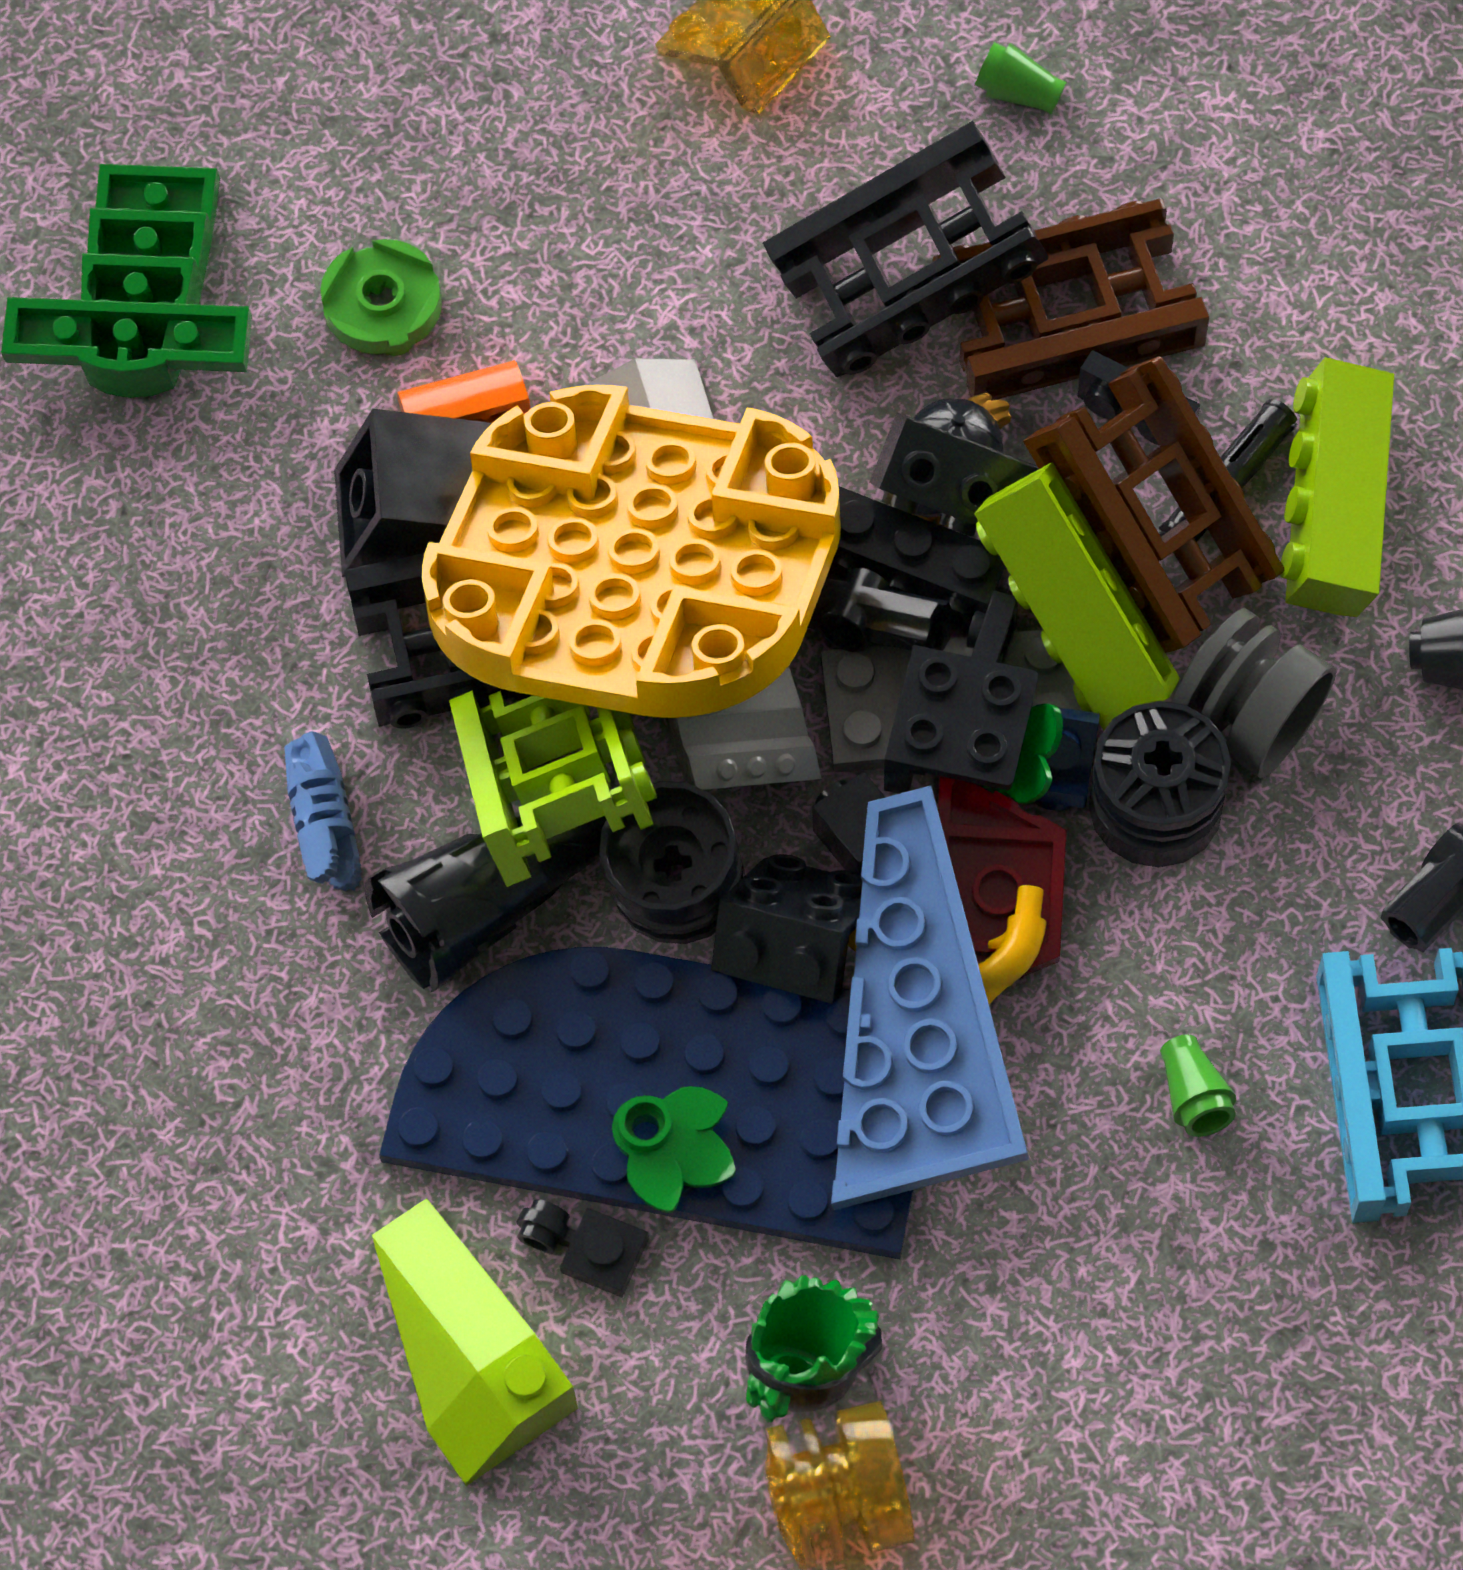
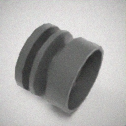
[1172,607,1337,779]

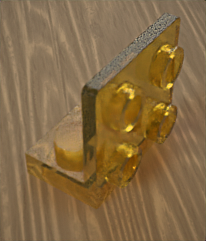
[655,0,831,114]

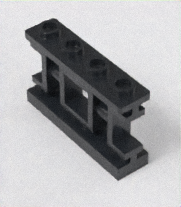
[762,120,1049,377]
[344,553,533,729]

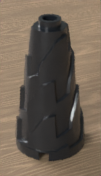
[364,815,607,992]

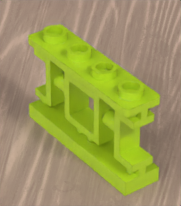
[449,691,657,887]

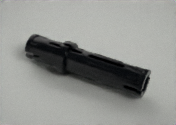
[1159,399,1297,542]

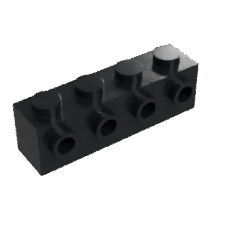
[870,412,1039,537]
[827,486,1011,630]

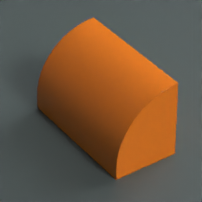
[397,360,531,423]

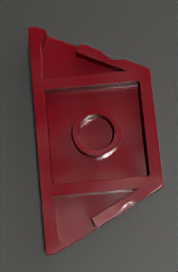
[938,776,1067,978]

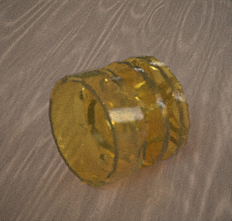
[764,1400,915,1570]

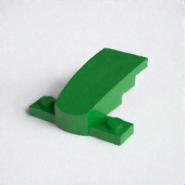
[1,164,252,398]

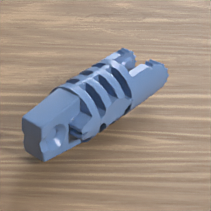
[284,731,362,891]

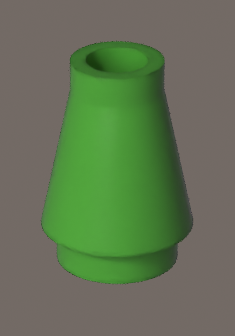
[975,42,1067,115]
[1160,1034,1236,1137]

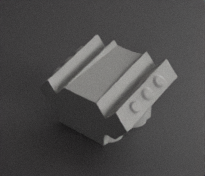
[665,666,822,790]

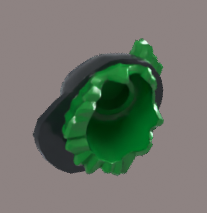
[745,1275,882,1423]

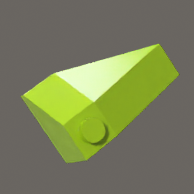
[372,1198,578,1486]

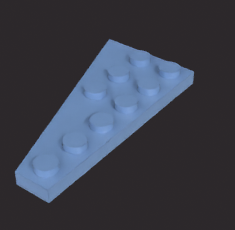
[831,785,1030,1210]

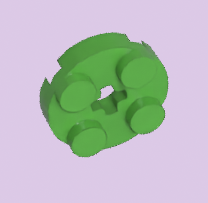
[320,239,442,356]

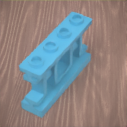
[1316,948,1463,1223]

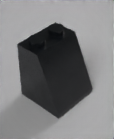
[334,409,492,577]

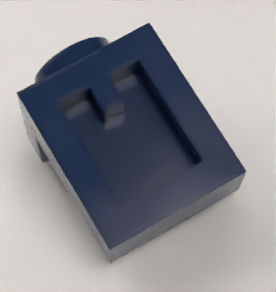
[1035,704,1099,811]

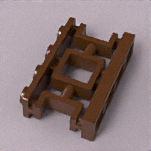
[932,199,1210,400]
[1023,356,1284,653]

